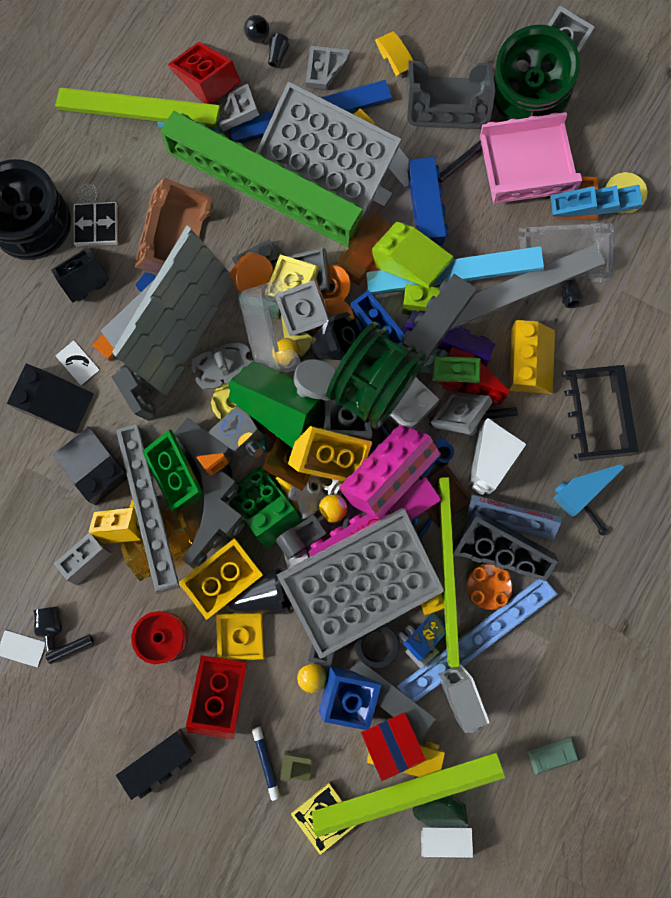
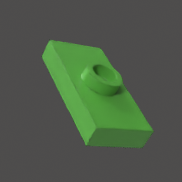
[432,356,480,383]

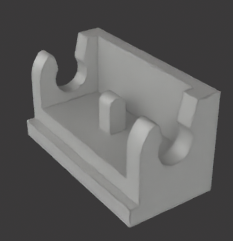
[54,533,112,585]

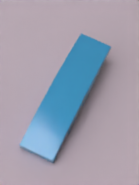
[550,185,642,217]

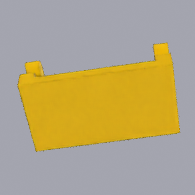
[89,508,142,544]

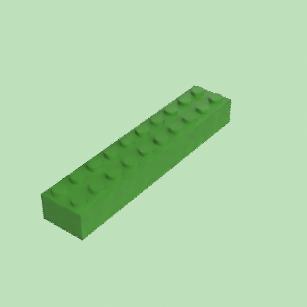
[160,111,362,248]

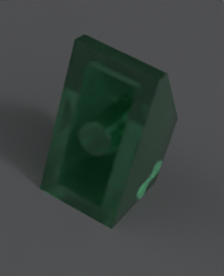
[413,795,468,828]

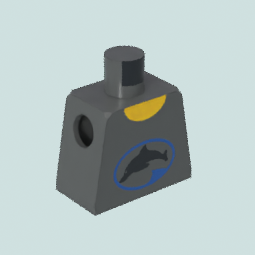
[209,405,264,458]

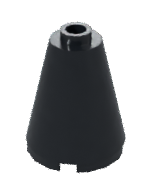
[228,568,294,614]

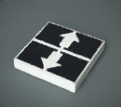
[74,202,118,247]

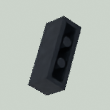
[115,729,196,800]

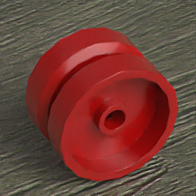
[131,611,189,665]

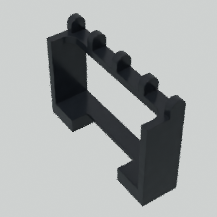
[561,365,639,461]

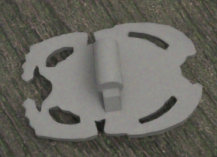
[191,343,253,389]

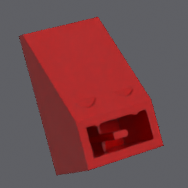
[438,347,510,406]

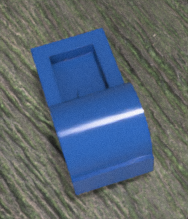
[419,437,454,480]

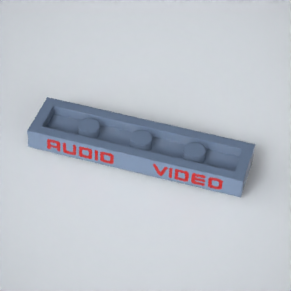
[466,495,561,540]

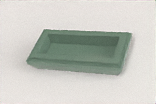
[527,737,580,775]

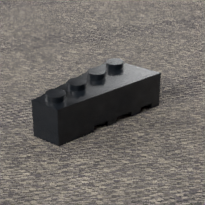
[453,509,558,581]

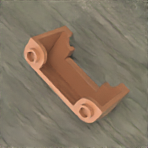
[135,177,213,273]

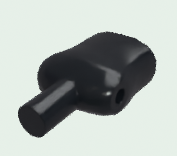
[33,606,62,651]

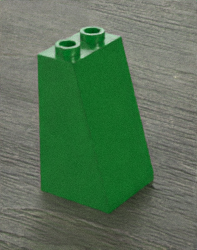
[228,361,323,448]

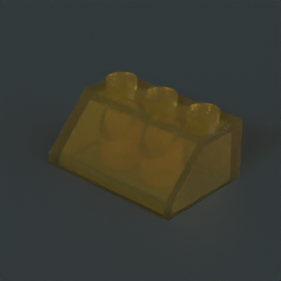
[119,508,196,581]

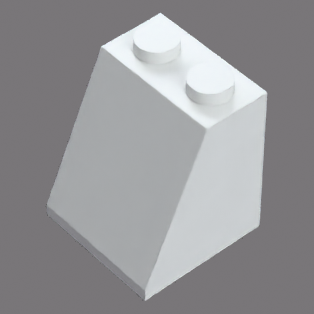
[469,418,526,496]

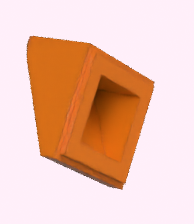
[196,453,229,476]

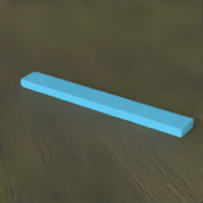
[366,246,544,295]

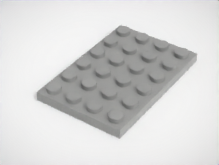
[256,81,402,220]
[277,508,444,659]

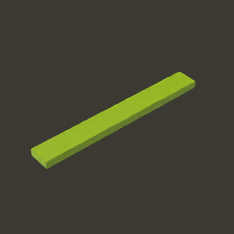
[55,88,221,128]
[438,478,460,667]
[312,753,505,837]

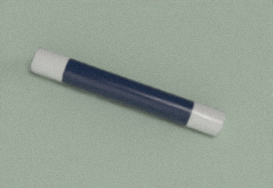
[252,726,280,801]

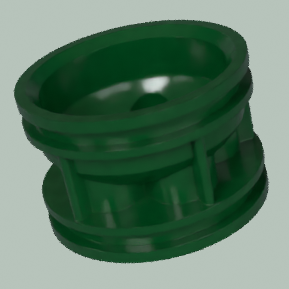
[494,25,580,120]
[326,321,426,430]

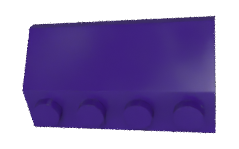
[404,310,495,367]

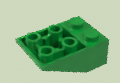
[232,466,303,549]

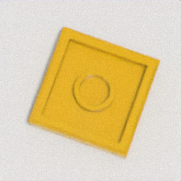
[216,613,265,661]

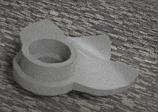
[288,476,326,519]

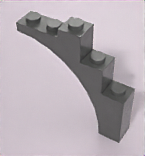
[174,418,245,569]

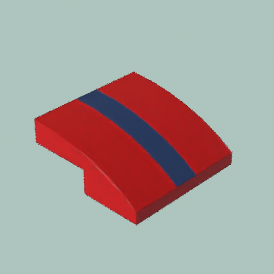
[361,712,426,781]

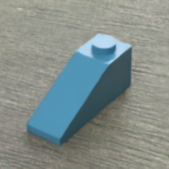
[553,464,624,517]

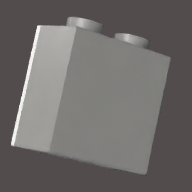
[438,664,490,733]

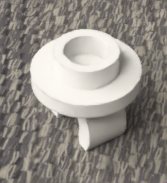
[321,479,344,496]

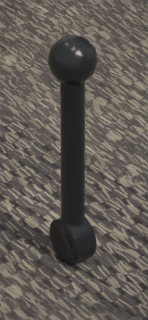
[584,505,607,536]

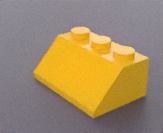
[508,320,555,394]
[288,426,372,482]
[179,538,263,620]

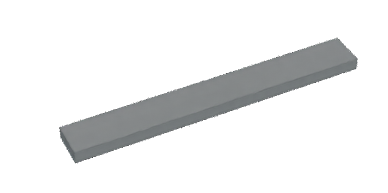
[450,244,605,330]
[116,424,180,594]

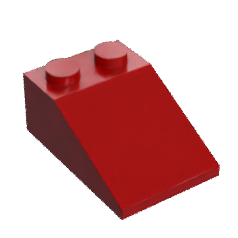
[168,42,241,104]
[186,655,247,740]

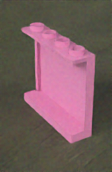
[480,112,582,204]

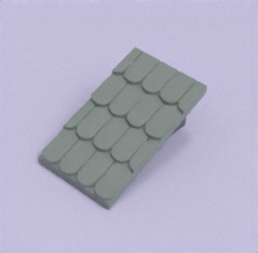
[101,225,233,396]

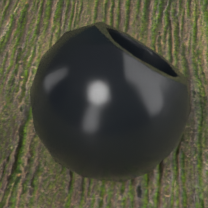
[244,15,270,43]

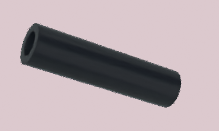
[46,634,94,664]

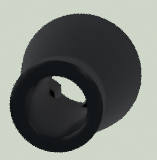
[268,33,289,68]
[562,278,584,308]

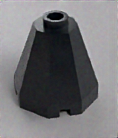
[310,312,363,360]

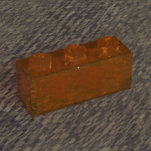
[336,213,393,285]

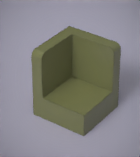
[280,751,313,782]

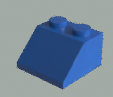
[318,666,381,730]

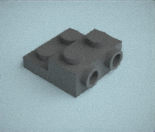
[111,365,156,421]

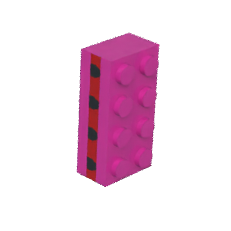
[339,425,440,520]

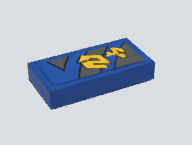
[403,613,446,661]

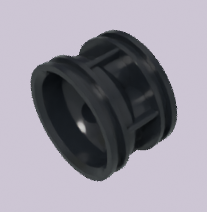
[0,159,71,260]

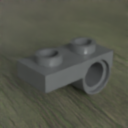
[275,515,327,560]

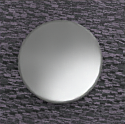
[294,359,336,401]

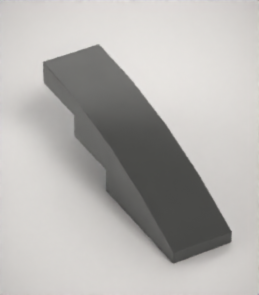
[350,659,436,739]

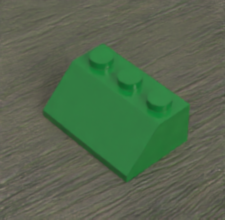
[142,429,204,511]

